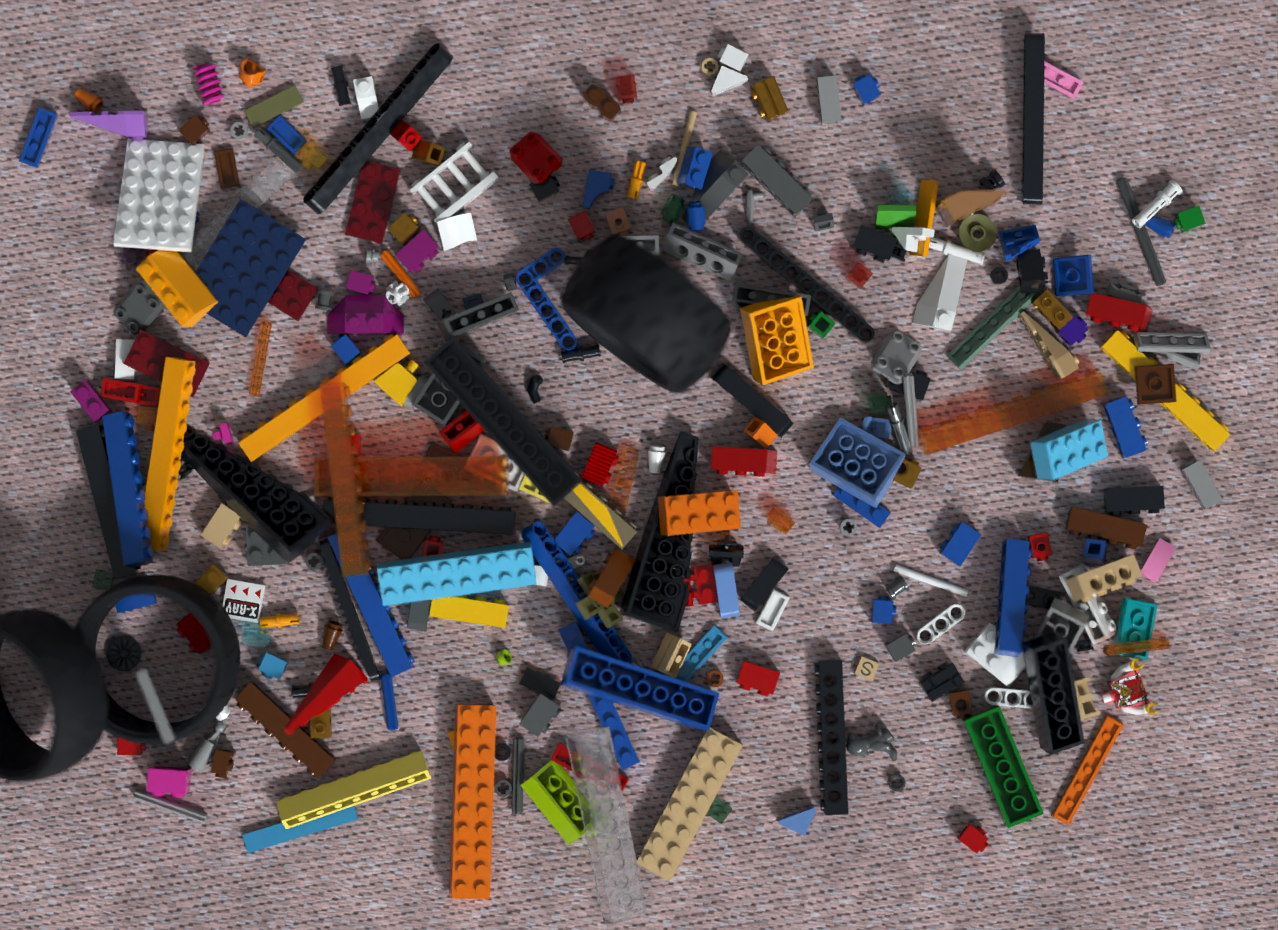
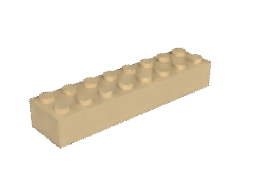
[636,727,743,881]

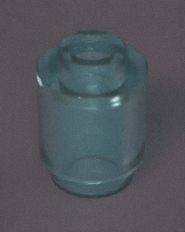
[242,627,271,649]

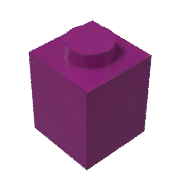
[346,270,376,295]

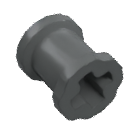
[315,289,334,311]
[885,575,910,600]

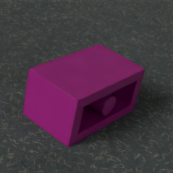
[395,229,440,273]
[70,380,112,422]

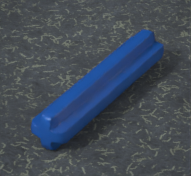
[380,673,398,730]

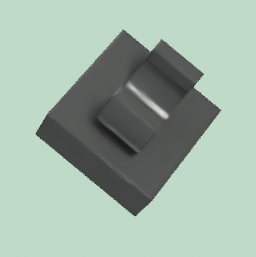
[813,207,834,232]

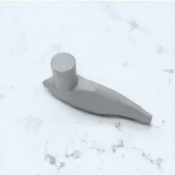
[746,189,763,226]

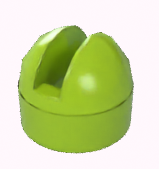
[495,649,512,665]

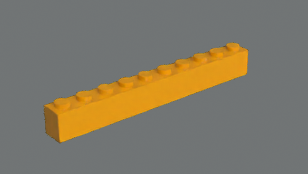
[238,334,411,462]
[144,357,196,551]

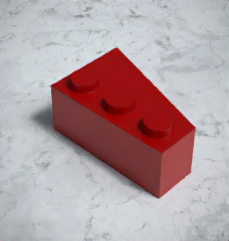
[1086,293,1153,332]
[711,446,778,477]

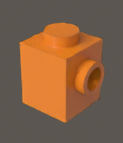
[743,416,778,450]

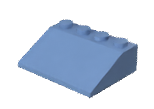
[809,417,906,508]

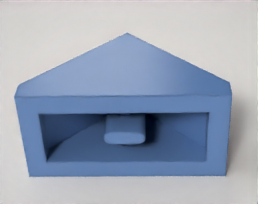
[778,806,816,836]

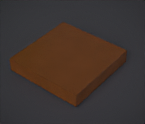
[1134,364,1177,405]

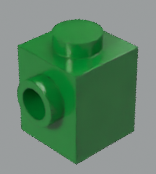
[808,312,836,339]

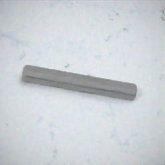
[903,373,919,446]
[136,669,175,743]
[134,789,207,823]

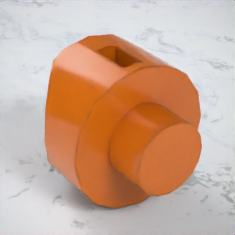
[238,58,266,87]

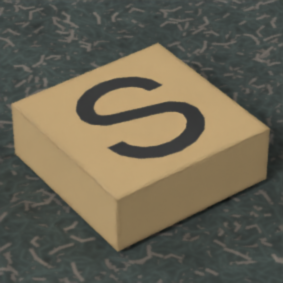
[854,656,879,681]

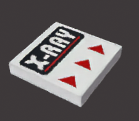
[222,579,266,623]

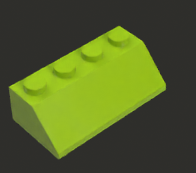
[520,760,602,845]

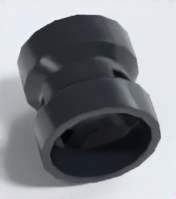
[979,169,1005,191]

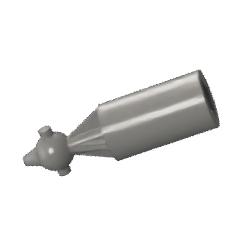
[187,719,227,772]

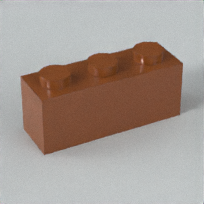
[588,548,636,608]

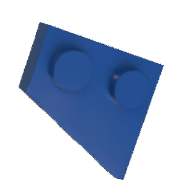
[998,225,1040,261]

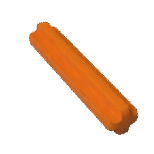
[380,249,421,299]

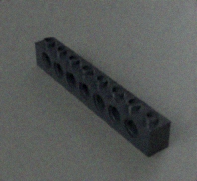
[815,659,848,815]

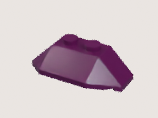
[327,295,404,334]

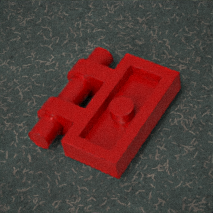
[684,564,718,607]

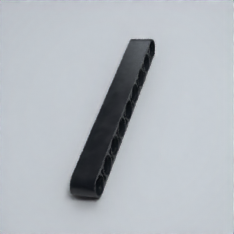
[1022,33,1045,205]
[739,227,875,343]

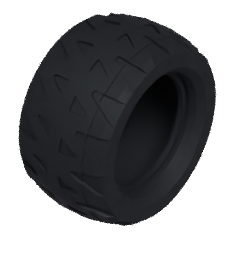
[561,234,732,394]

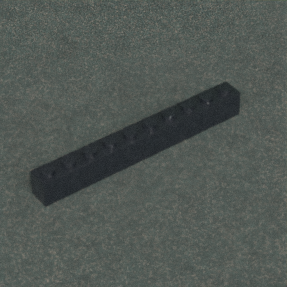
[322,497,516,535]

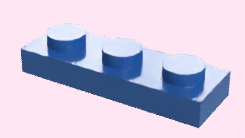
[19,108,58,168]
[833,487,891,528]

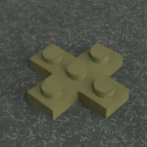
[576,570,625,629]

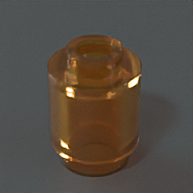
[766,507,795,534]

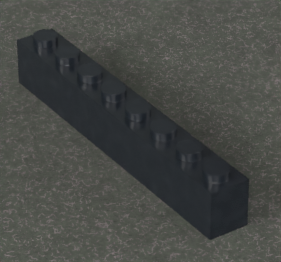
[76,424,141,579]

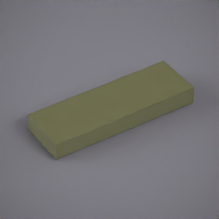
[244,85,304,128]

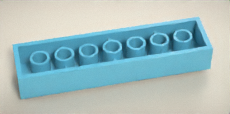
[377,542,537,606]

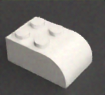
[964,622,1026,688]

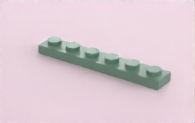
[947,285,1043,370]

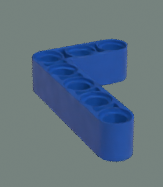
[516,248,577,351]

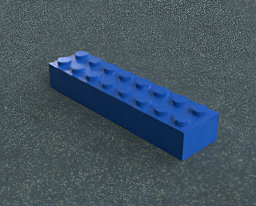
[560,646,720,731]

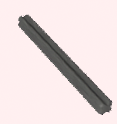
[1117,177,1166,286]

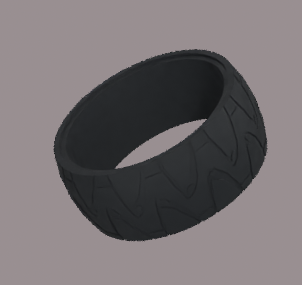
[75,575,241,745]
[0,609,107,783]

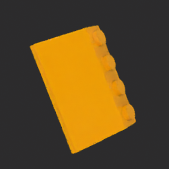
[740,296,814,385]

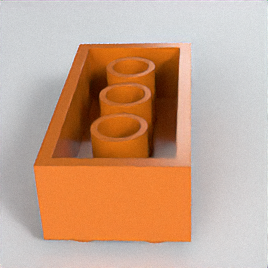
[658,490,741,536]

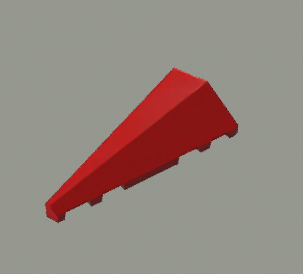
[284,653,368,735]

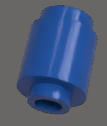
[686,201,706,230]

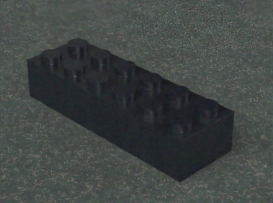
[1022,631,1085,755]

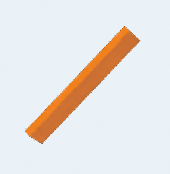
[1052,715,1124,825]

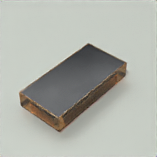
[519,667,560,697]

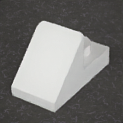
[892,227,934,252]

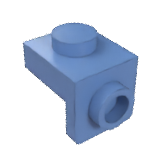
[861,416,892,439]

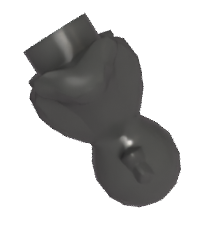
[846,724,897,761]

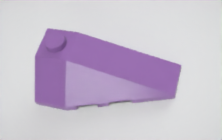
[69,111,148,141]

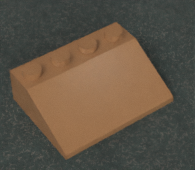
[937,190,1006,228]

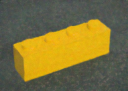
[429,594,509,628]

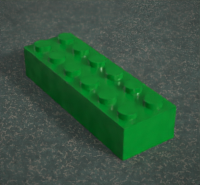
[962,705,1044,828]

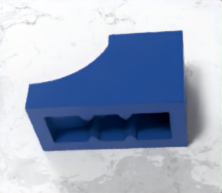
[583,169,615,210]

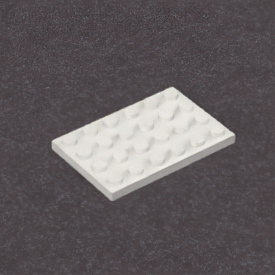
[113,138,205,252]

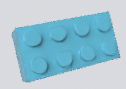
[1030,419,1108,480]

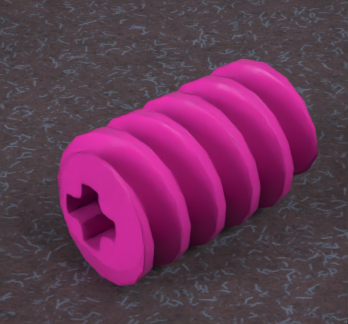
[193,63,225,106]

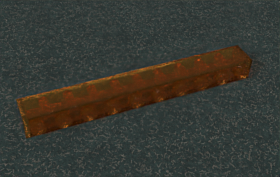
[918,370,1108,455]
[320,382,371,577]

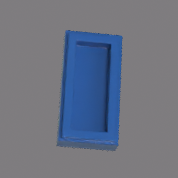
[267,114,307,155]

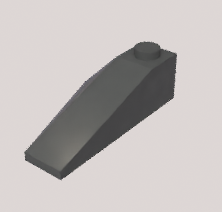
[682,150,749,232]

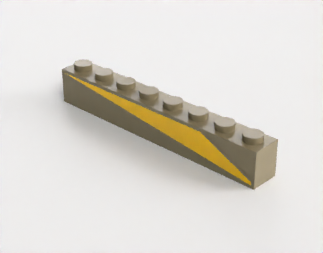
[564,472,637,549]

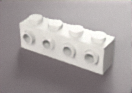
[1059,564,1117,645]

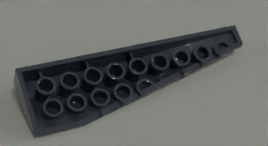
[181,425,333,564]
[620,431,699,632]

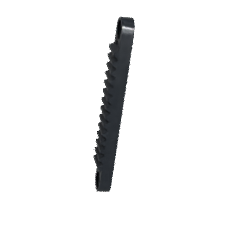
[318,535,381,682]

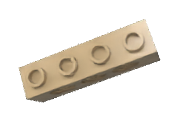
[1066,554,1142,602]

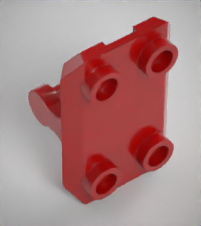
[509,131,563,184]

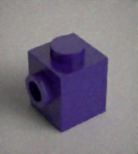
[1056,316,1088,346]

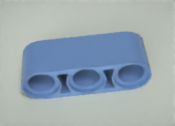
[713,562,740,619]

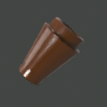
[322,620,343,650]

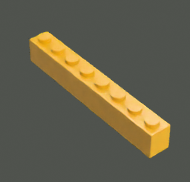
[1100,330,1231,452]

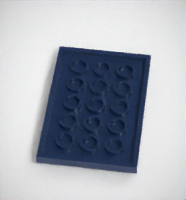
[195,199,306,337]

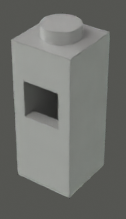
[816,73,842,125]
[1181,459,1223,510]

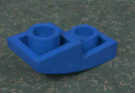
[115,595,157,613]

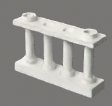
[410,142,499,225]

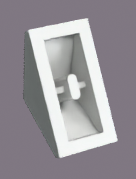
[711,66,748,96]

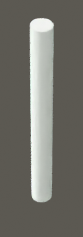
[894,564,968,597]

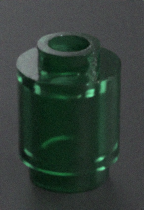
[660,194,685,224]

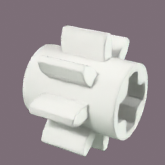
[386,281,409,306]

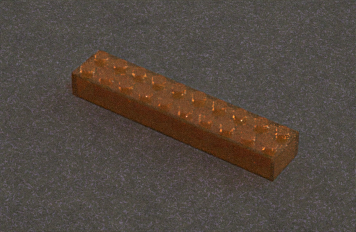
[314,457,509,496]

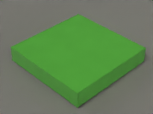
[875,205,916,229]

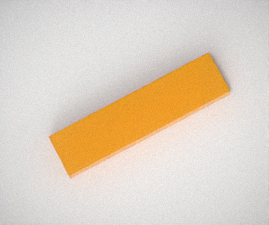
[909,180,939,257]

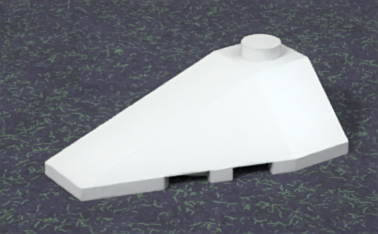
[912,254,967,332]

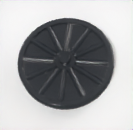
[107,636,141,671]

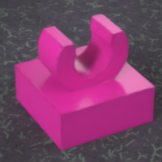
[212,423,234,444]

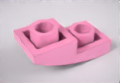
[1141,538,1177,583]

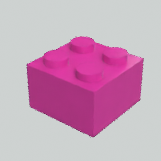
[146,766,192,798]

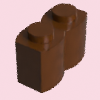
[583,84,621,122]

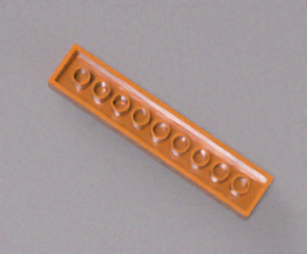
[449,704,496,899]

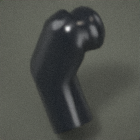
[526,375,543,404]

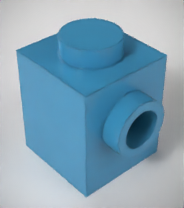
[257,652,289,679]

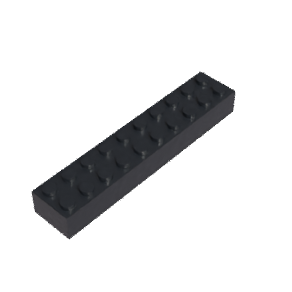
[424,336,582,507]

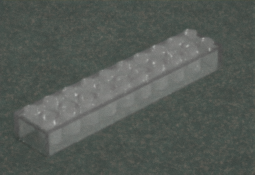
[565,725,647,924]

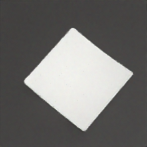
[437,213,477,251]

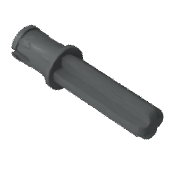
[254,127,303,173]
[886,402,913,456]

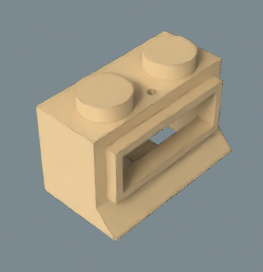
[1074,677,1101,720]

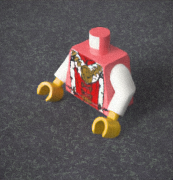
[1101,656,1160,715]

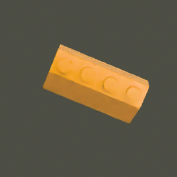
[136,250,219,327]

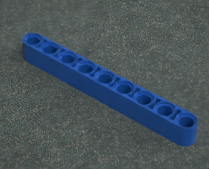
[521,521,632,664]

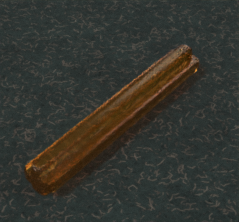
[249,321,272,396]
[1103,638,1170,656]

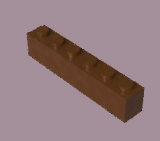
[235,681,336,777]

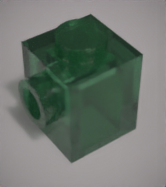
[866,392,892,414]

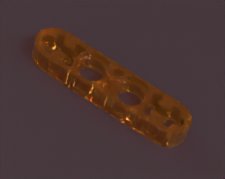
[609,447,639,518]

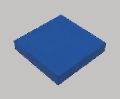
[1053,254,1094,297]

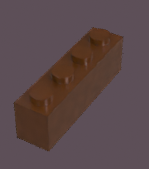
[1065,507,1147,550]

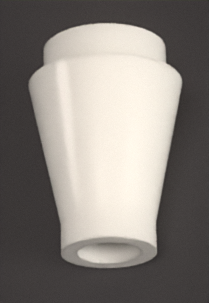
[647,445,666,473]

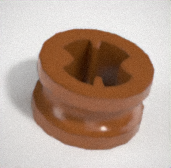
[706,670,724,687]

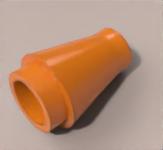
[74,88,104,113]

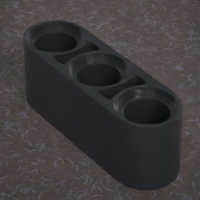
[739,557,789,612]

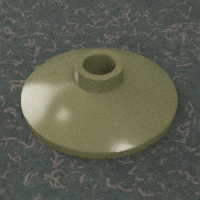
[959,214,997,252]

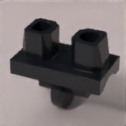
[709,535,744,567]

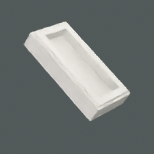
[756,589,790,632]

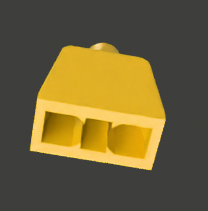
[374,360,420,407]

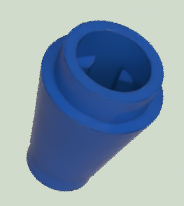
[1145,217,1176,238]

